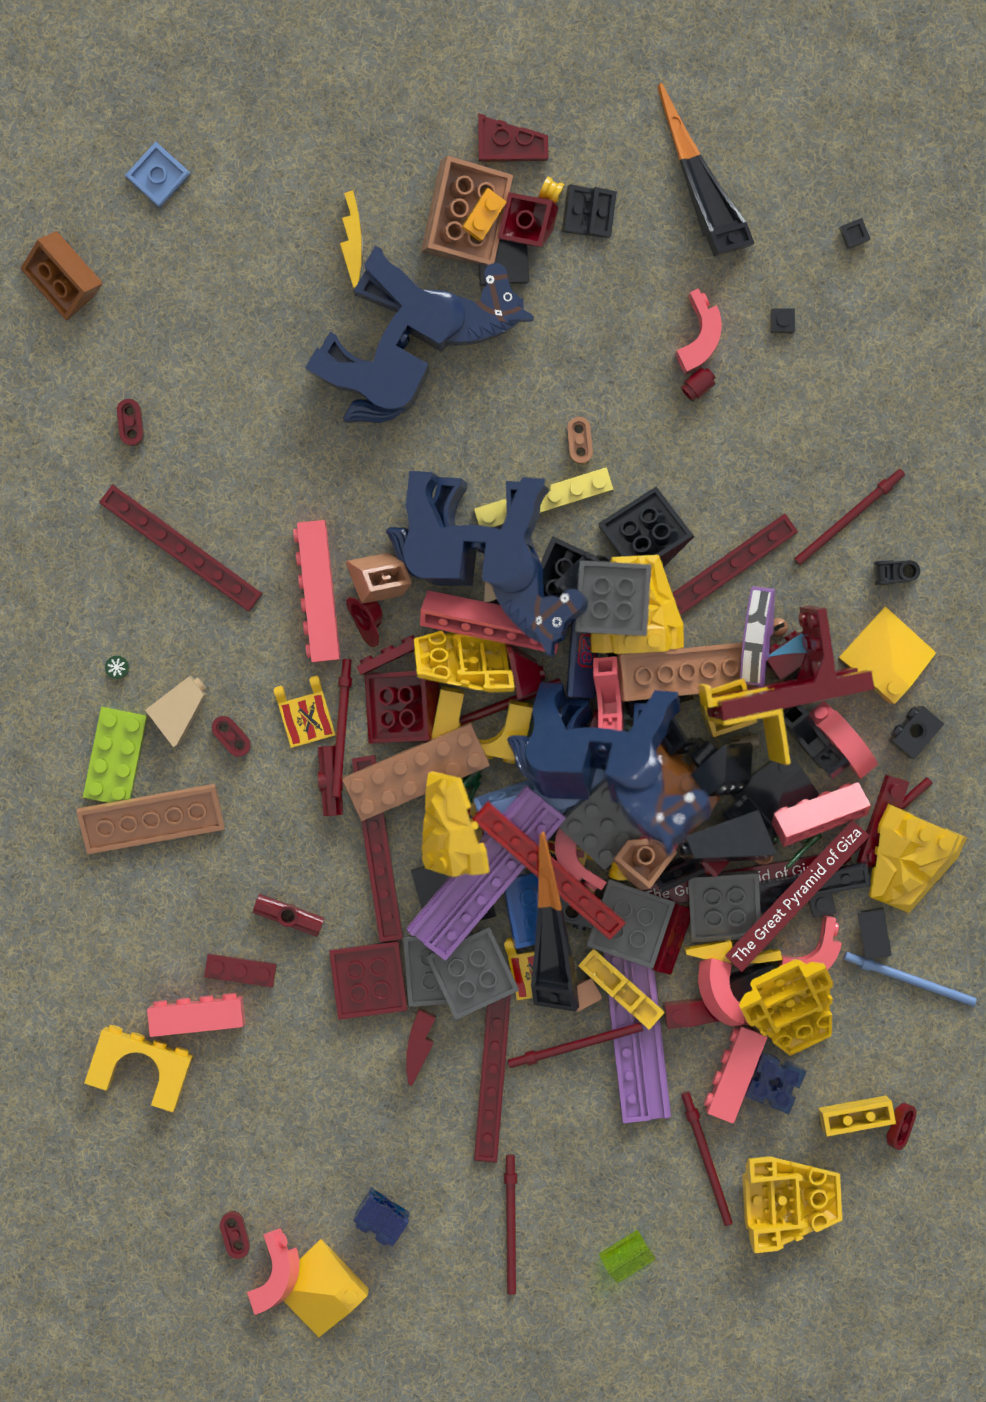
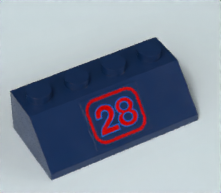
[566,619,602,699]

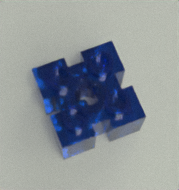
[745,1050,807,1114]
[353,1187,410,1247]

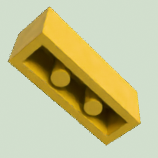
[818,1095,896,1136]

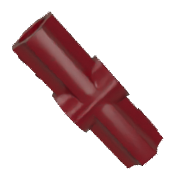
[318,745,344,816]
[252,894,325,937]

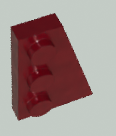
[478,113,548,162]

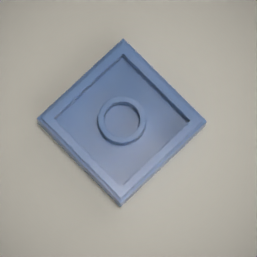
[125,142,191,208]

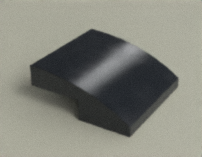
[562,184,617,238]
[479,239,529,286]
[655,857,705,893]

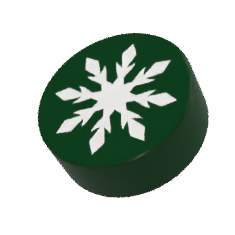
[105,656,129,679]

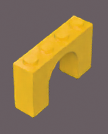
[431,685,533,764]
[84,1025,194,1112]

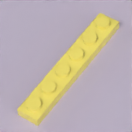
[474,467,613,528]

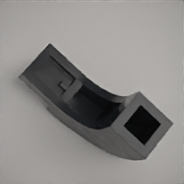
[783,705,850,779]

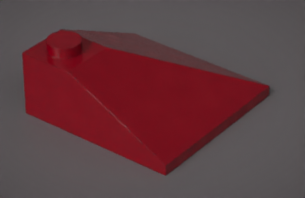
[364,671,440,744]

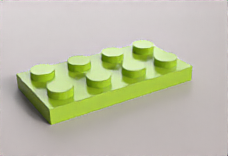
[83,707,148,803]

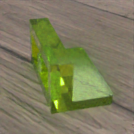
[599,1229,656,1283]

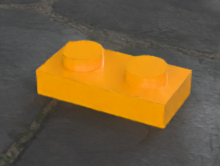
[461,188,507,241]

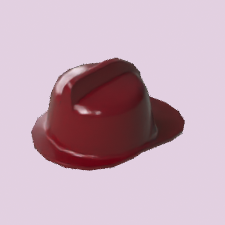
[346,597,383,647]

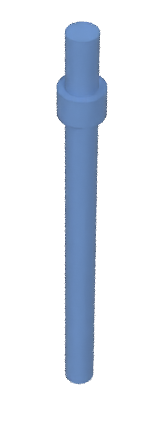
[843,951,977,1007]

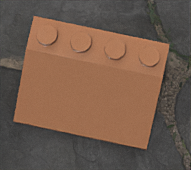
[421,156,513,266]

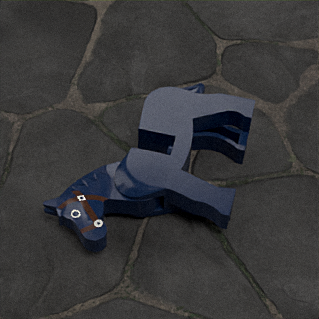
[305,245,534,423]
[386,471,588,657]
[507,682,711,857]

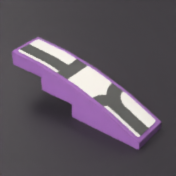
[740,586,775,686]

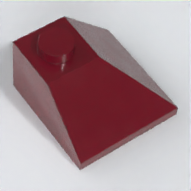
[498,192,559,248]
[505,643,545,698]

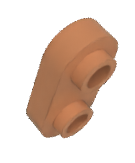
[567,417,593,464]

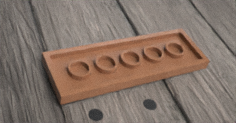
[617,642,755,702]
[342,722,490,821]
[76,784,225,854]

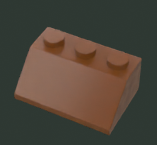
[20,231,103,321]

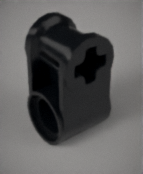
[874,560,921,585]

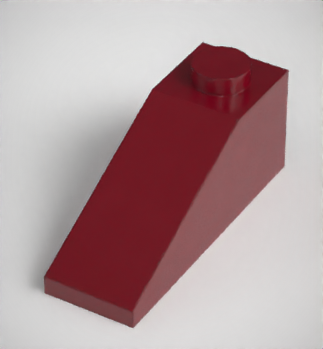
[663,998,719,1029]

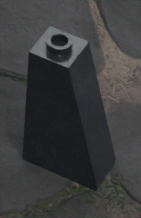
[678,810,777,863]

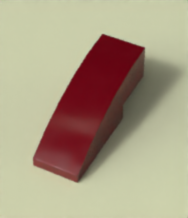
[406,1008,436,1086]

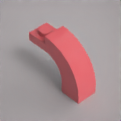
[675,288,722,375]
[593,656,624,731]
[809,701,878,779]
[555,828,607,891]
[778,915,842,970]
[698,958,750,1027]
[247,1228,299,1315]

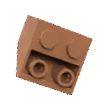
[346,553,412,604]

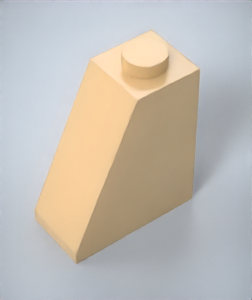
[145,676,206,747]

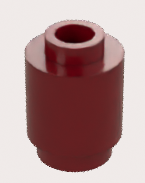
[681,367,716,401]

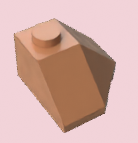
[613,839,677,890]

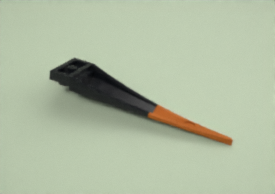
[657,83,755,257]
[531,831,580,1012]

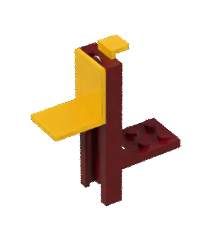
[698,606,874,765]

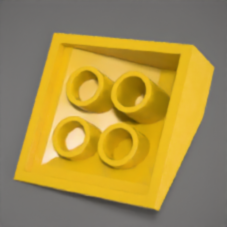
[838,606,936,704]
[284,1239,369,1337]

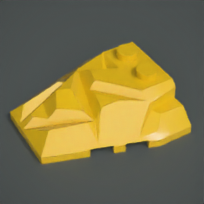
[590,555,684,654]
[414,631,514,692]
[421,771,490,877]
[869,804,967,913]
[739,959,833,1056]
[742,1156,843,1253]

